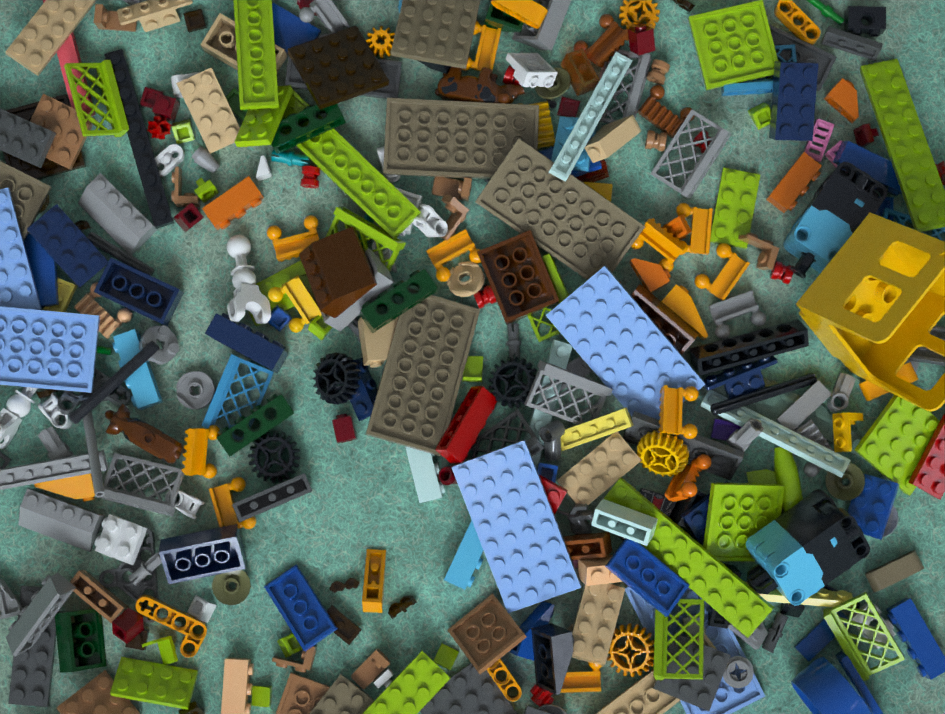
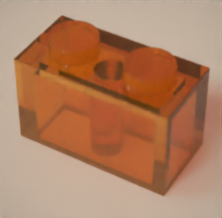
[560,48,600,96]

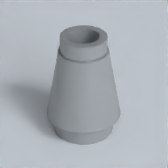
[191,146,220,173]

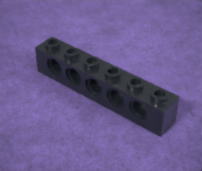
[690,319,809,376]

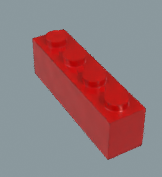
[435,386,497,463]

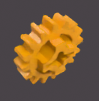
[619,0,660,30]

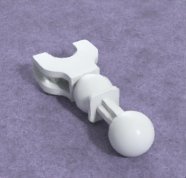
[227,235,271,324]
[0,387,38,449]

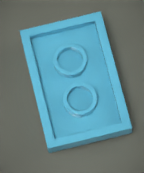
[551,116,598,172]

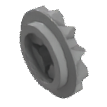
[723,656,754,688]

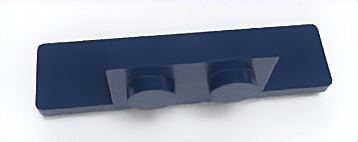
[703,356,778,399]
[350,358,378,421]

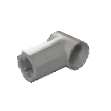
[827,373,856,412]
[726,418,764,452]
[38,426,74,460]

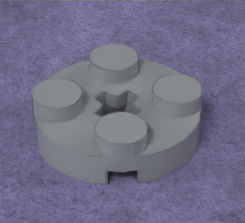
[139,325,179,365]
[176,371,216,410]

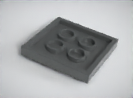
[653,632,731,711]

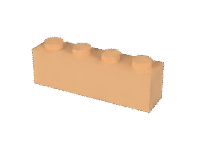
[578,555,660,586]
[221,657,254,714]

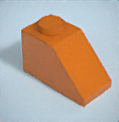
[824,78,859,123]
[629,258,671,293]

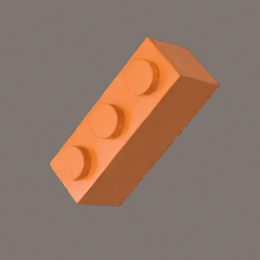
[766,152,822,213]
[202,176,264,230]

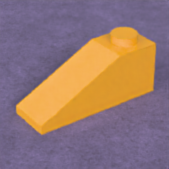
[661,284,708,341]
[34,473,95,502]
[362,549,386,613]

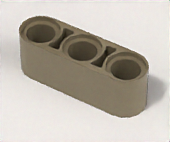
[865,550,924,592]

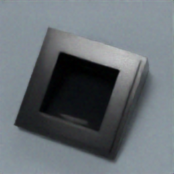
[780,603,805,618]

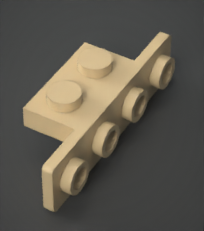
[117,0,193,32]

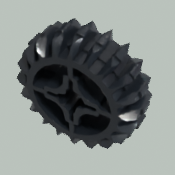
[312,352,362,405]
[488,357,537,409]
[248,431,301,483]

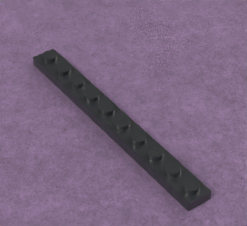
[104,49,174,229]

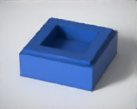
[268,305,292,332]

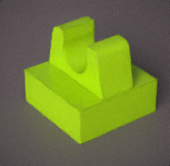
[194,177,219,203]

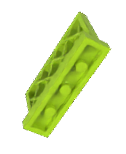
[64,60,129,137]
[326,207,406,272]
[528,253,569,342]
[823,592,905,681]
[653,599,705,680]

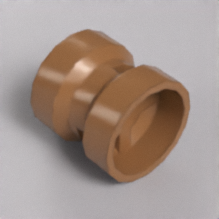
[647,59,670,85]
[645,130,667,152]

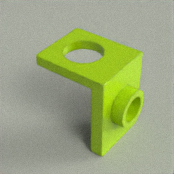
[463,356,483,382]
[142,636,178,665]

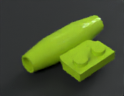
[746,447,803,513]

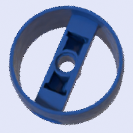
[791,657,872,714]

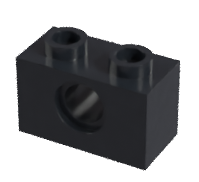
[844,6,886,37]

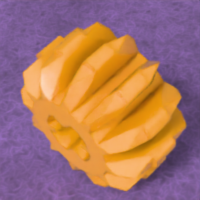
[365,26,395,59]

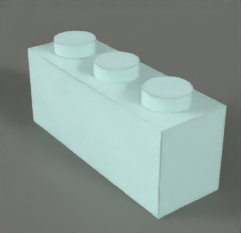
[405,446,445,503]
[591,499,658,546]

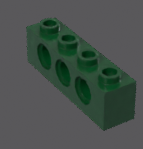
[272,104,346,154]
[360,269,438,333]
[216,393,294,457]

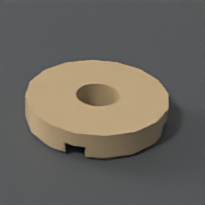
[446,261,485,297]

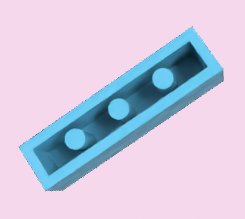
[112,329,163,410]
[444,520,484,590]

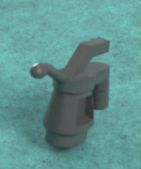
[556,503,597,535]

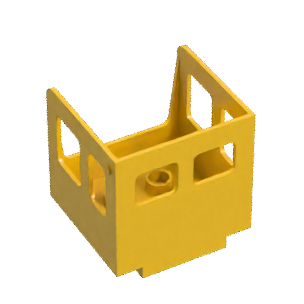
[796,213,945,412]

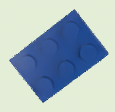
[848,473,899,540]

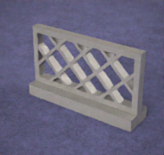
[597,49,652,124]
[651,109,732,199]
[524,360,613,424]
[101,453,184,517]

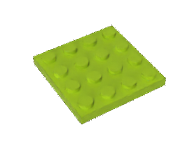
[688,0,778,90]
[854,395,940,496]
[703,483,785,561]

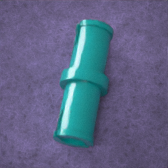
[271,150,311,166]

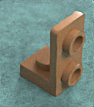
[94,4,137,32]
[171,166,200,207]
[432,177,472,202]
[440,194,469,240]
[738,233,780,270]
[272,645,317,673]
[351,648,391,689]

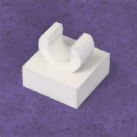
[373,667,394,689]

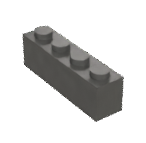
[232,473,312,522]

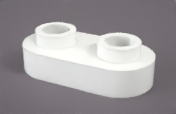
[155,144,185,177]

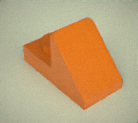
[661,215,692,240]

